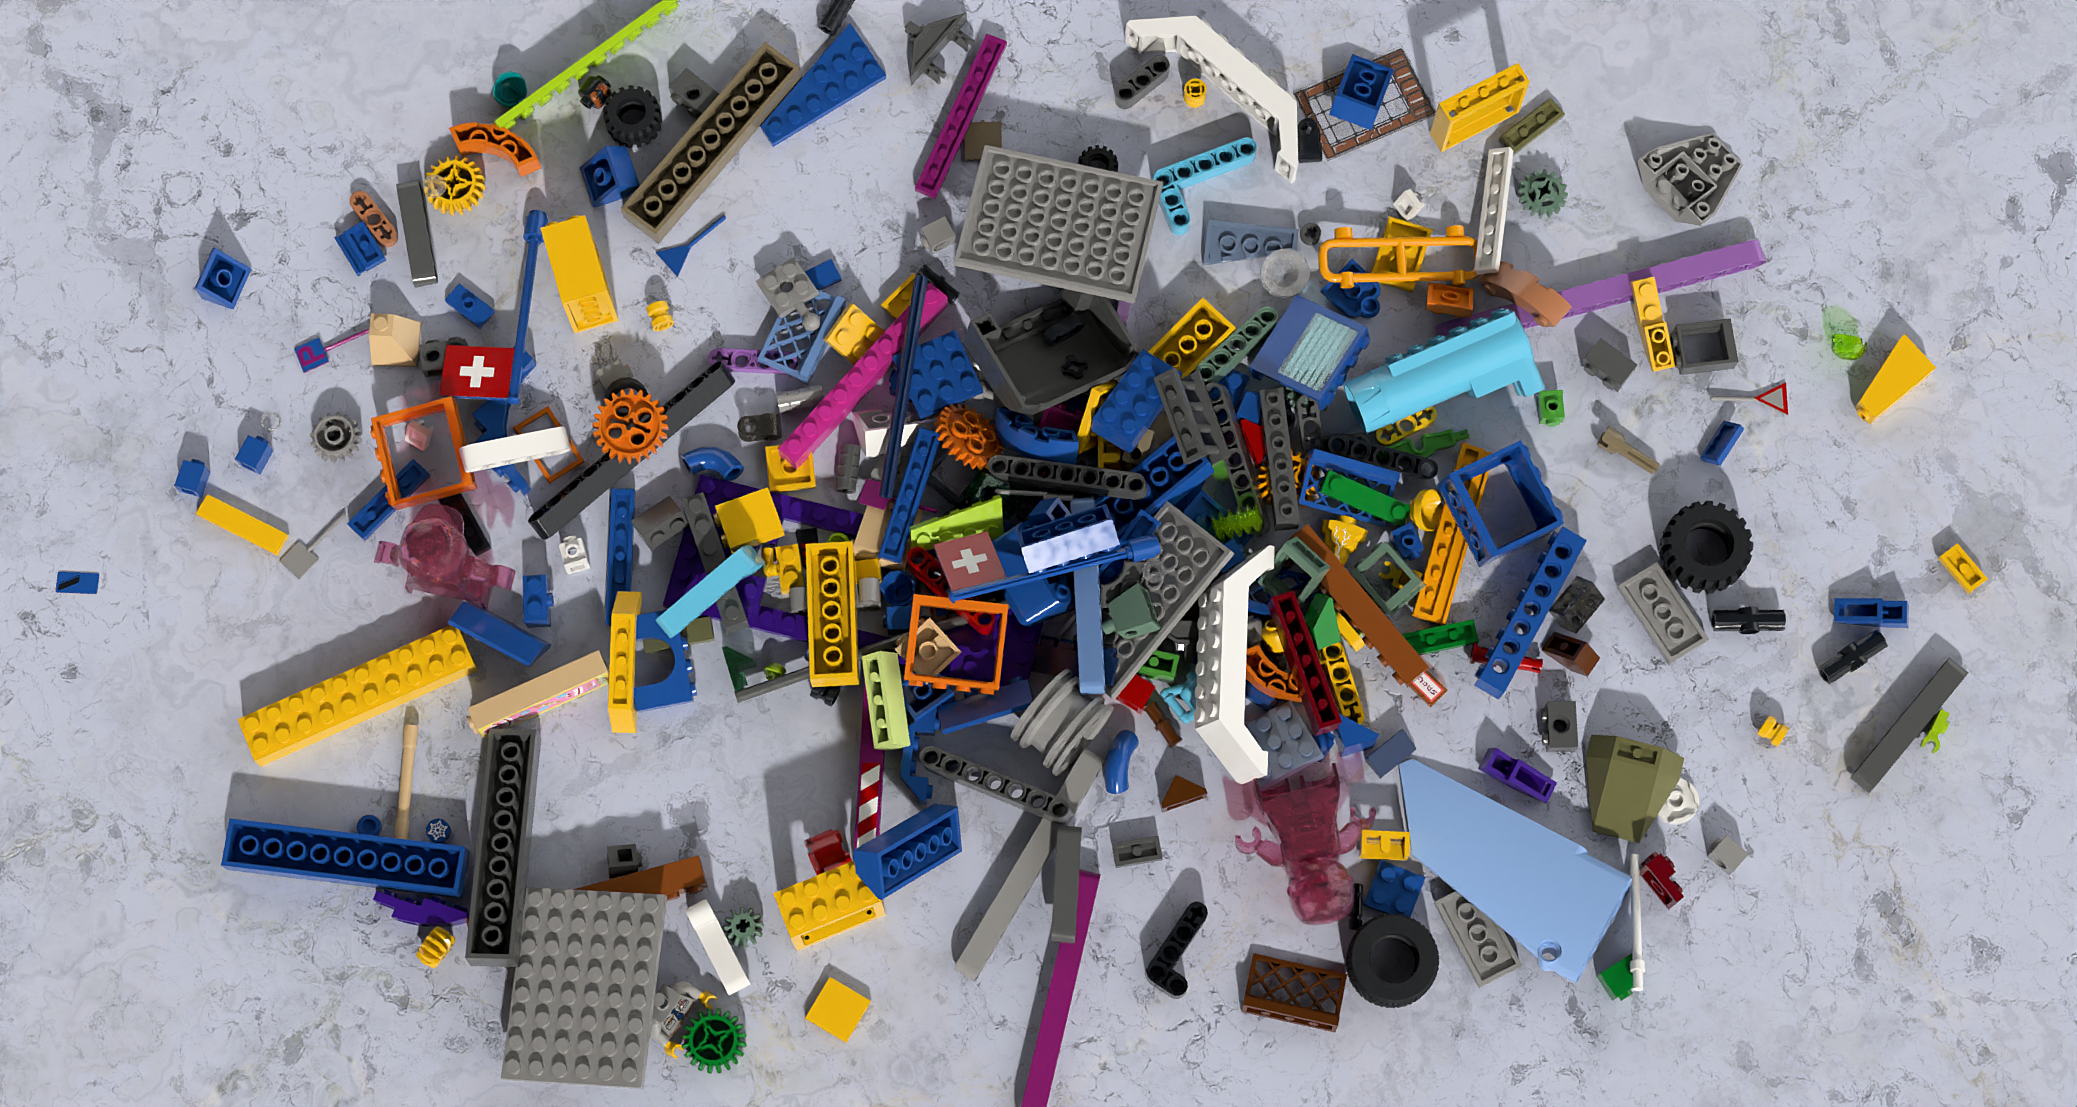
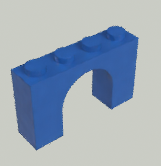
[634,610,697,713]

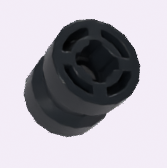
[810,686,842,707]

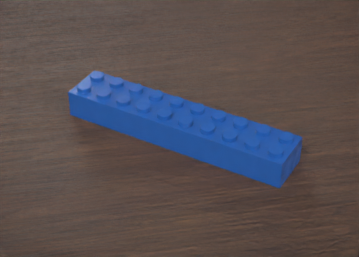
[221,818,470,898]

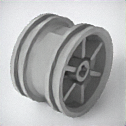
[1010,669,1114,776]

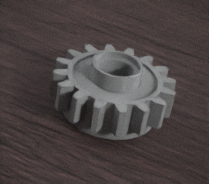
[310,412,362,464]

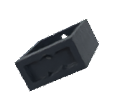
[927,441,990,510]

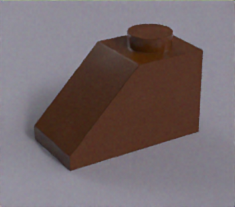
[1541,631,1600,677]

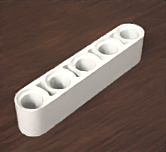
[459,426,571,473]

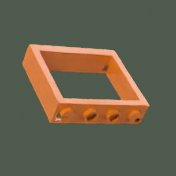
[370,396,477,510]
[904,594,1009,695]

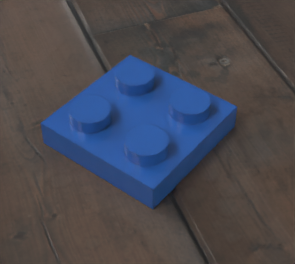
[1364,860,1426,918]

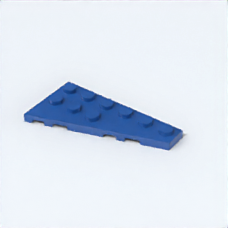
[760,23,886,147]

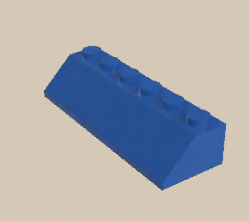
[853,803,962,899]

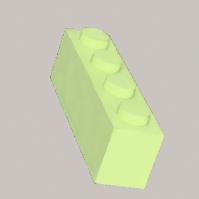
[862,651,910,750]

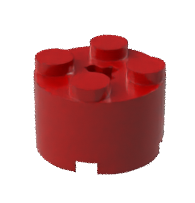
[804,829,852,875]

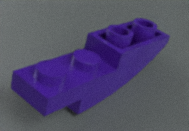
[373,890,470,927]

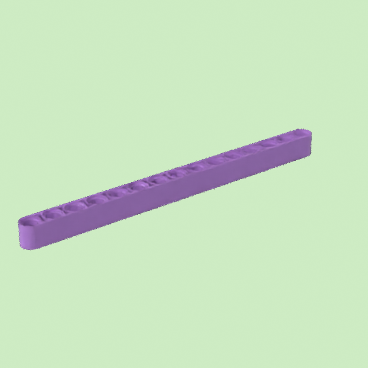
[1435,240,1766,336]

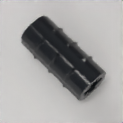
[818,0,855,36]

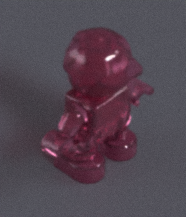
[374,504,516,609]
[1235,763,1376,925]

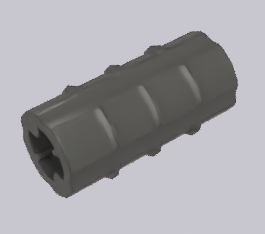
[836,444,861,494]

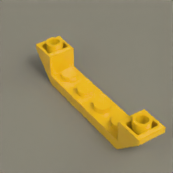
[608,591,642,733]

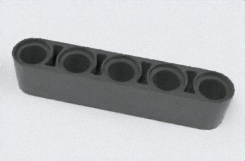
[396,180,438,288]
[1051,826,1082,943]

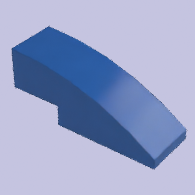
[1834,598,1909,628]

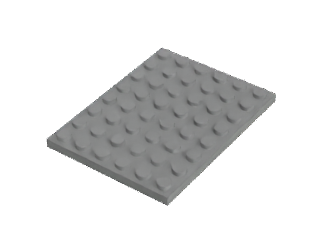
[954,145,1163,303]
[501,887,667,1089]

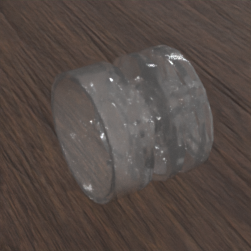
[1260,249,1310,299]

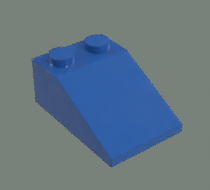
[1329,54,1394,130]

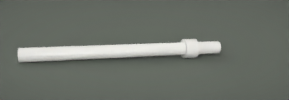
[1630,854,1645,991]

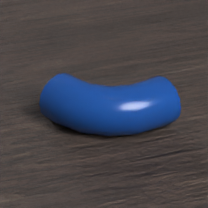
[681,447,744,481]
[1104,730,1139,794]

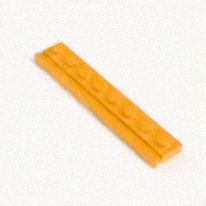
[1411,442,1493,626]

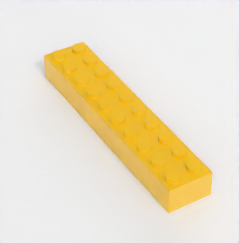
[237,625,478,767]

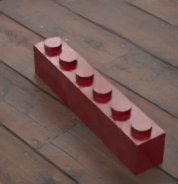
[1267,591,1342,736]

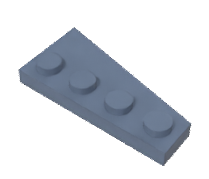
[1203,219,1299,265]

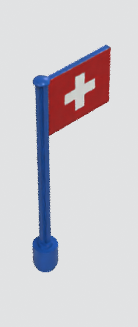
[439,210,548,405]
[933,531,1161,603]

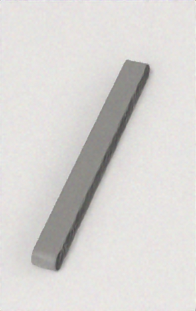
[954,748,1106,981]

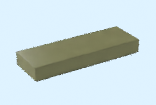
[1499,98,1565,156]
[643,616,714,654]

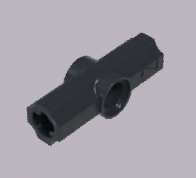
[1711,607,1786,634]
[1817,630,1888,684]

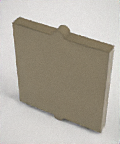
[964,120,1002,161]

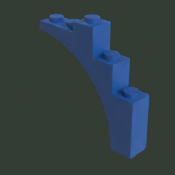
[472,346,536,496]

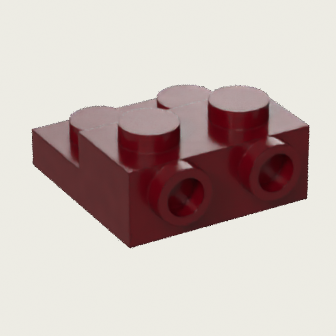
[1640,851,1684,910]

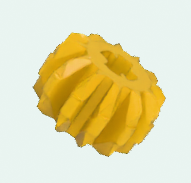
[416,926,455,968]

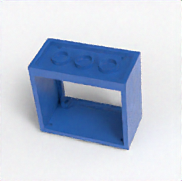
[1437,440,1564,567]

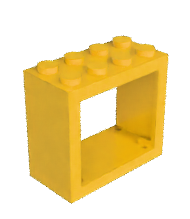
[540,215,618,333]
[773,861,886,951]

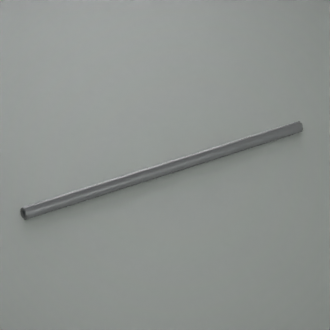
[734,598,1011,703]

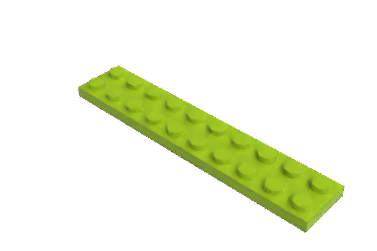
[494,0,680,130]

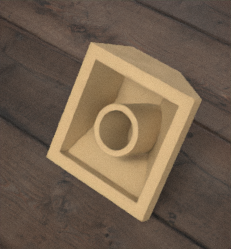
[369,313,421,367]

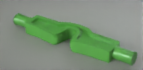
[1376,429,1470,462]

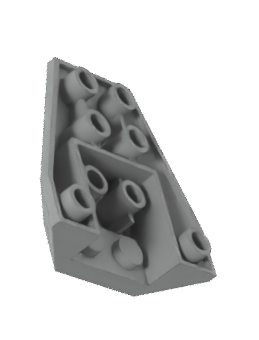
[1638,133,1743,226]

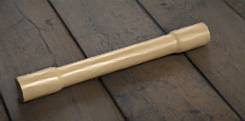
[394,725,419,840]

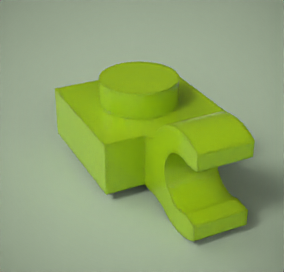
[1920,709,1950,754]

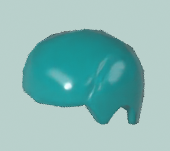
[492,71,527,108]

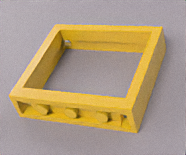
[1430,63,1530,152]

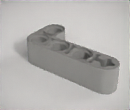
[790,578,881,615]

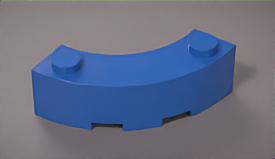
[994,407,1079,465]

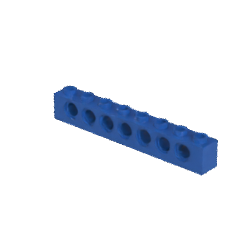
[1474,526,1587,700]

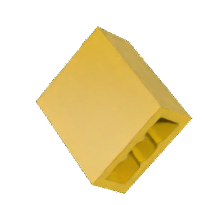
[713,487,785,554]

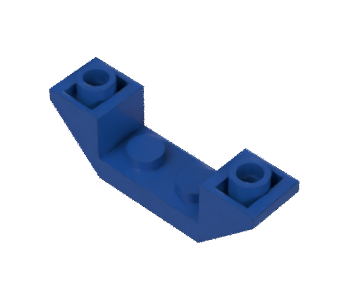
[900,708,940,805]

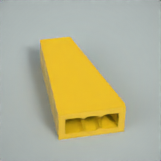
[1855,334,1936,424]

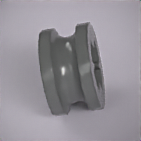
[1300,223,1321,246]

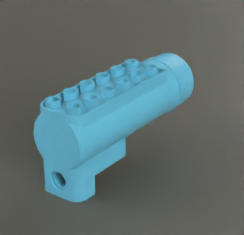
[1344,308,1545,434]

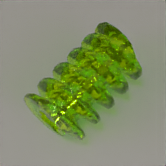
[1211,502,1263,542]

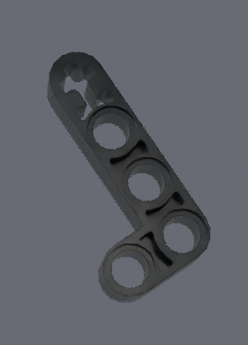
[1146,902,1208,999]

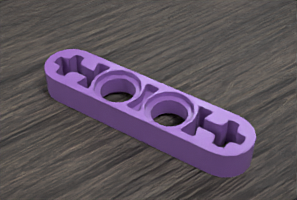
[708,348,798,374]

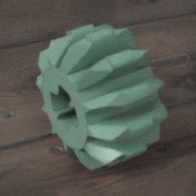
[723,907,764,948]

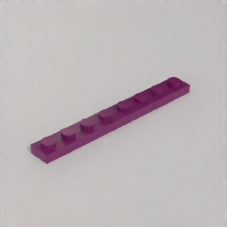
[915,34,1007,199]

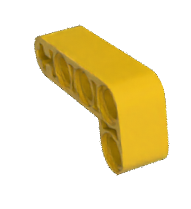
[1316,642,1365,725]

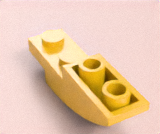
[1630,276,1675,372]

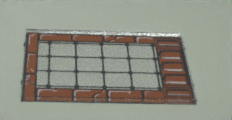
[1293,45,1436,162]

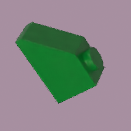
[1304,594,1341,650]
[1597,952,1643,1001]

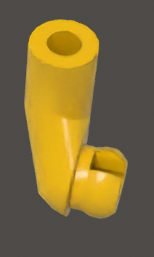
[762,548,780,577]

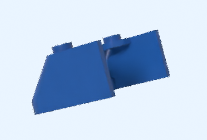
[992,520,1076,627]

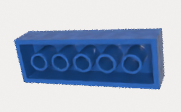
[1095,436,1215,553]

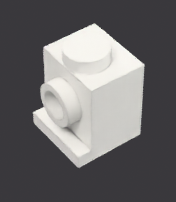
[558,536,590,575]

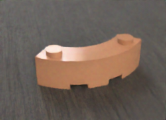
[1479,261,1572,327]

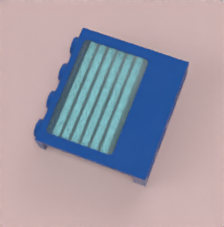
[1249,294,1370,411]

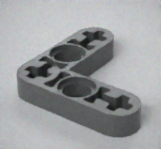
[1296,394,1370,456]

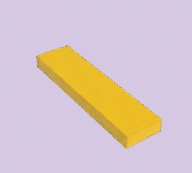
[196,494,289,556]

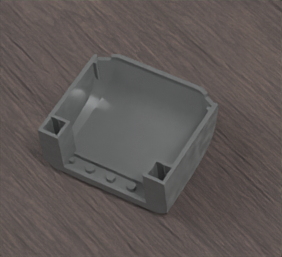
[963,289,1141,415]

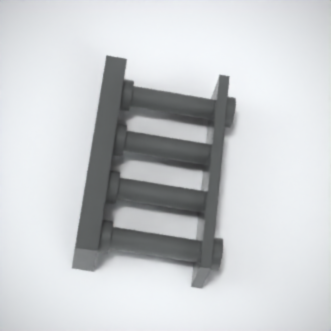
[1154,368,1230,465]

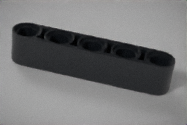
[1325,434,1438,479]

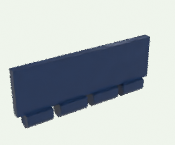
[1031,635,1119,686]

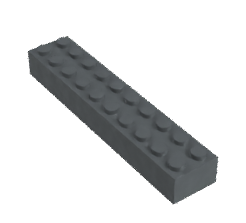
[465,728,541,967]

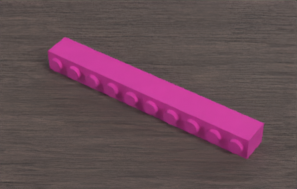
[778,283,948,469]

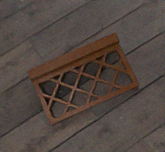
[1241,953,1347,1033]

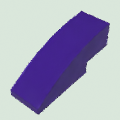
[1478,748,1557,803]

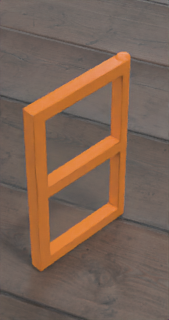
[513,406,585,484]

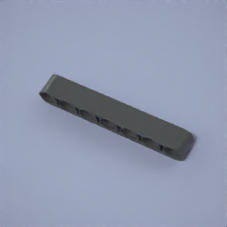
[1205,382,1271,536]
[988,455,1148,500]
[1850,658,1969,793]
[919,745,1072,825]

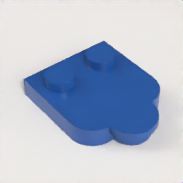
[1320,259,1381,318]

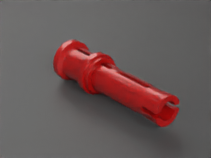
[1470,643,1543,674]

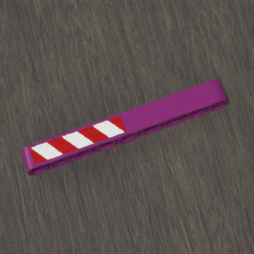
[853,677,885,861]

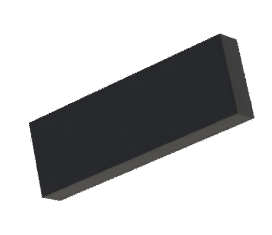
[438,493,492,559]

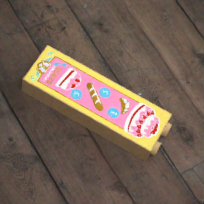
[466,650,609,739]

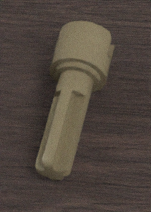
[1596,426,1660,474]

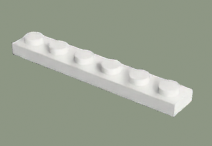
[1474,147,1513,275]

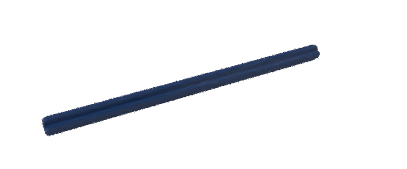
[879,275,928,499]

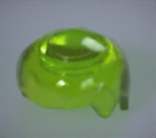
[1831,334,1867,361]

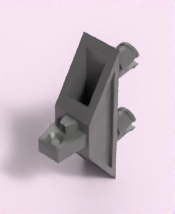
[905,12,975,86]
[1167,620,1199,663]

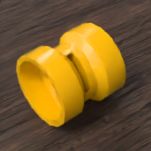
[1183,78,1207,108]
[646,301,674,331]
[1757,715,1790,747]

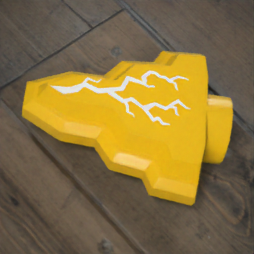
[1321,515,1368,566]

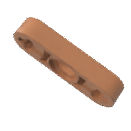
[350,191,398,247]

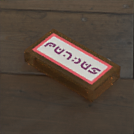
[1409,671,1448,708]

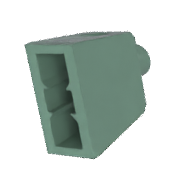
[1102,583,1161,639]

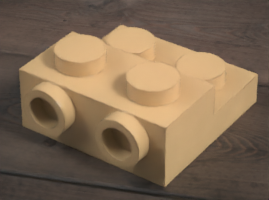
[894,617,961,684]

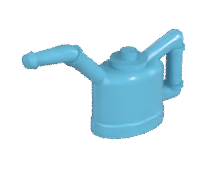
[1160,670,1197,724]

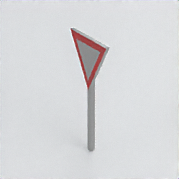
[1710,382,1788,416]

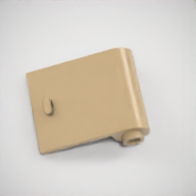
[851,500,924,573]

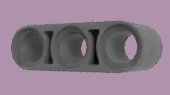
[1115,55,1170,109]

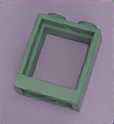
[1258,536,1331,608]
[1351,541,1426,616]

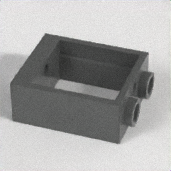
[1670,318,1739,375]

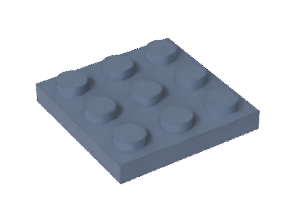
[1244,700,1324,792]

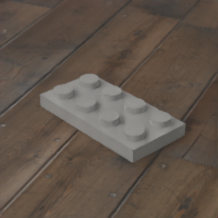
[1617,562,1709,665]
[1434,891,1522,988]

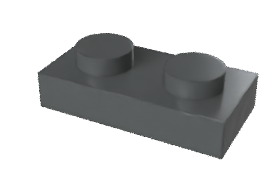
[1112,836,1163,868]

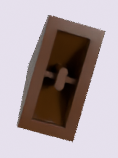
[1161,775,1208,813]

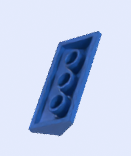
[448,601,551,667]

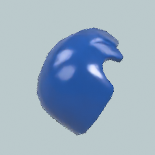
[880,570,917,606]

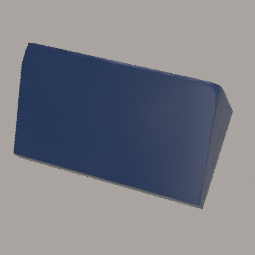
[1365,729,1416,779]

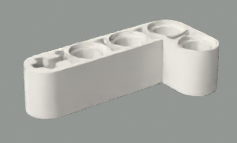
[685,899,750,995]

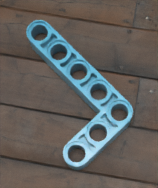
[1153,137,1257,235]
[655,545,765,639]

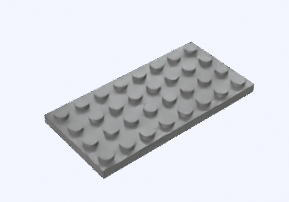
[1055,501,1234,700]

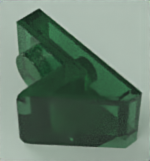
[722,646,757,691]

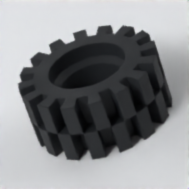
[1078,145,1118,172]

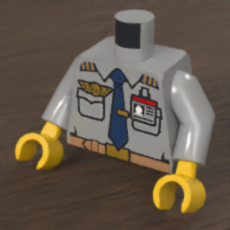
[650,980,717,1058]

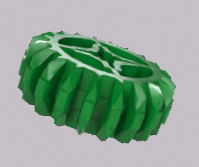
[682,1008,747,1074]

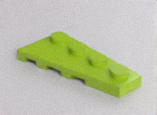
[909,494,1004,550]

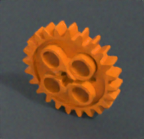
[592,389,669,464]
[934,403,1004,470]

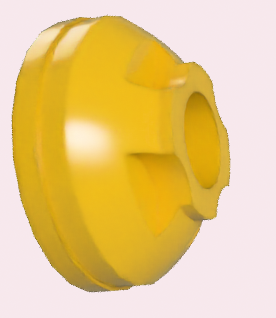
[1409,489,1442,531]

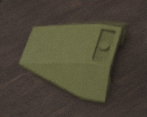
[1586,735,1684,843]

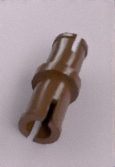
[1143,701,1183,748]

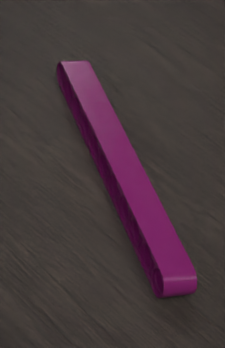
[1021,869,1101,1107]

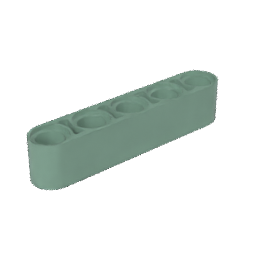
[1195,306,1278,386]

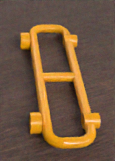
[1318,225,1481,289]

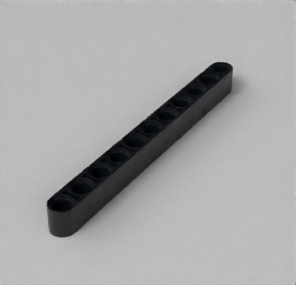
[528,361,735,540]

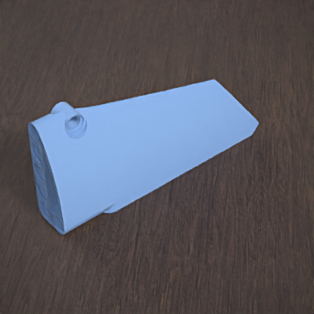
[1399,759,1632,983]

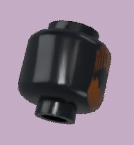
[578,75,612,109]

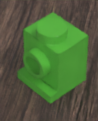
[1537,390,1565,427]

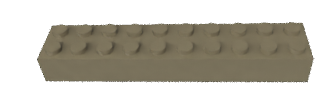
[621,42,802,244]

